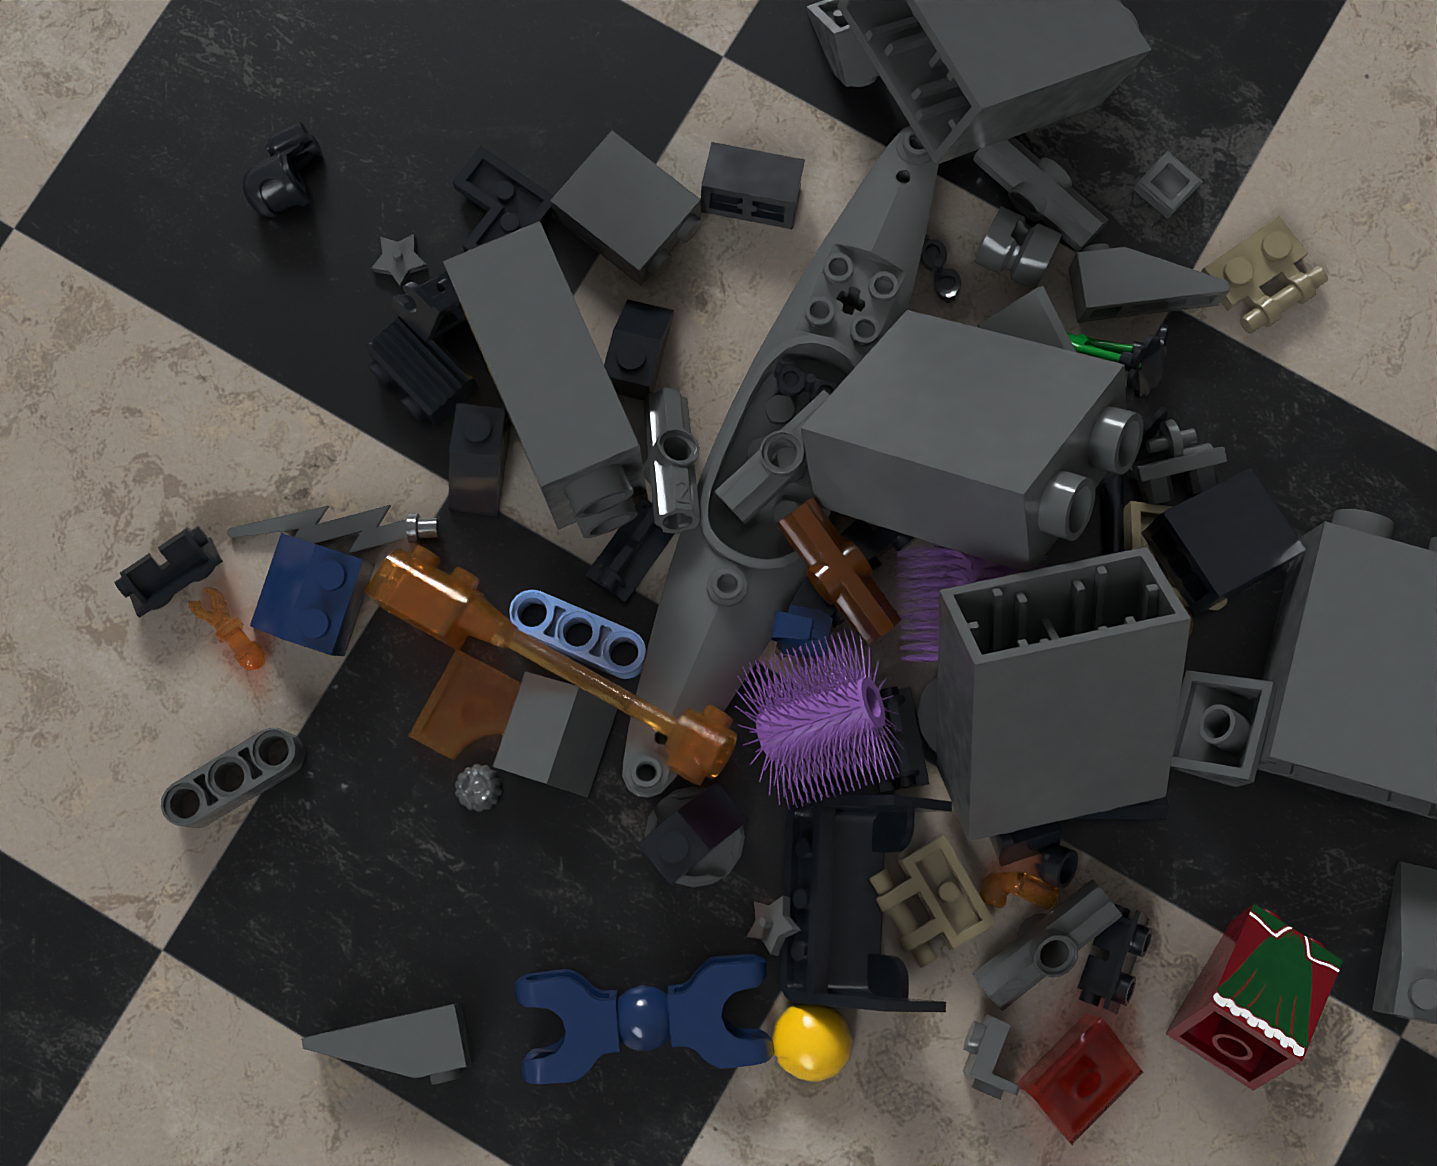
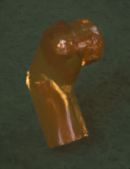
[979,871,1059,910]

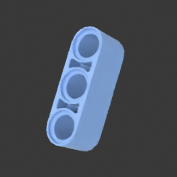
[509,589,647,679]

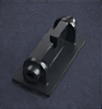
[585,496,675,603]
[114,526,223,618]
[870,686,930,793]
[1077,903,1153,1014]

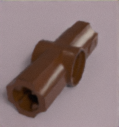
[776,497,902,646]

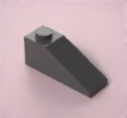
[1069,244,1230,323]
[1372,861,1437,1024]
[301,1002,473,1085]

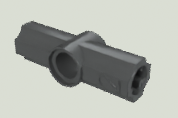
[973,137,1109,252]
[643,388,700,534]
[714,390,830,524]
[973,879,1122,1011]

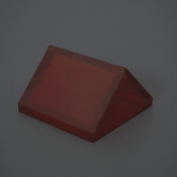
[1016,1013,1144,1145]

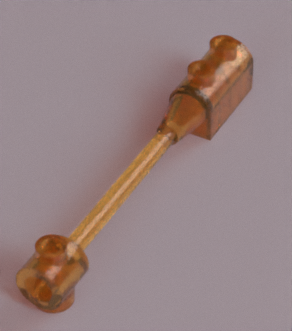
[364,544,737,786]

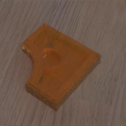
[408,649,521,760]

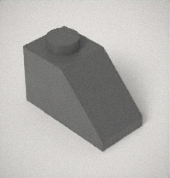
[806,0,879,87]

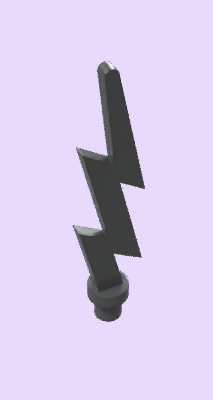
[227,505,440,554]

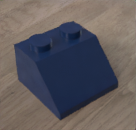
[250,533,375,657]

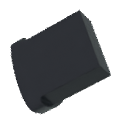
[989,821,1062,867]

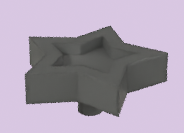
[371,234,428,289]
[746,896,801,956]

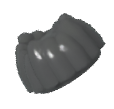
[455,764,503,812]

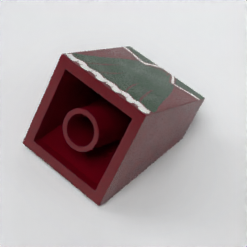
[1166,904,1343,1091]

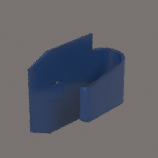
[771,605,833,659]

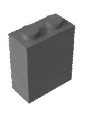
[550,131,702,286]

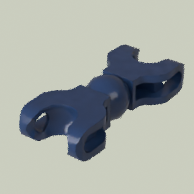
[514,954,774,1084]

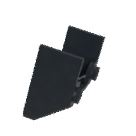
[779,795,952,1012]

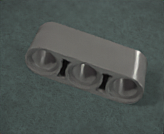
[161,728,306,828]

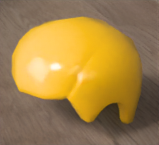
[772,1003,854,1082]

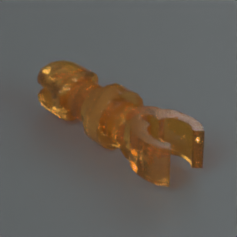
[188,587,266,671]

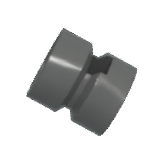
[974,206,1062,290]

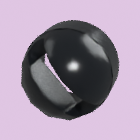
[1034,845,1078,889]

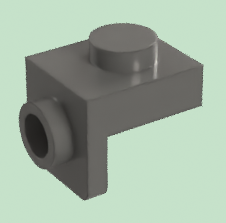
[963,1014,1021,1100]

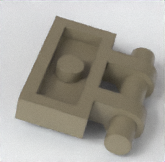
[1201,216,1328,334]
[869,835,996,968]

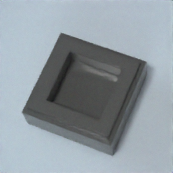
[1133,151,1203,220]

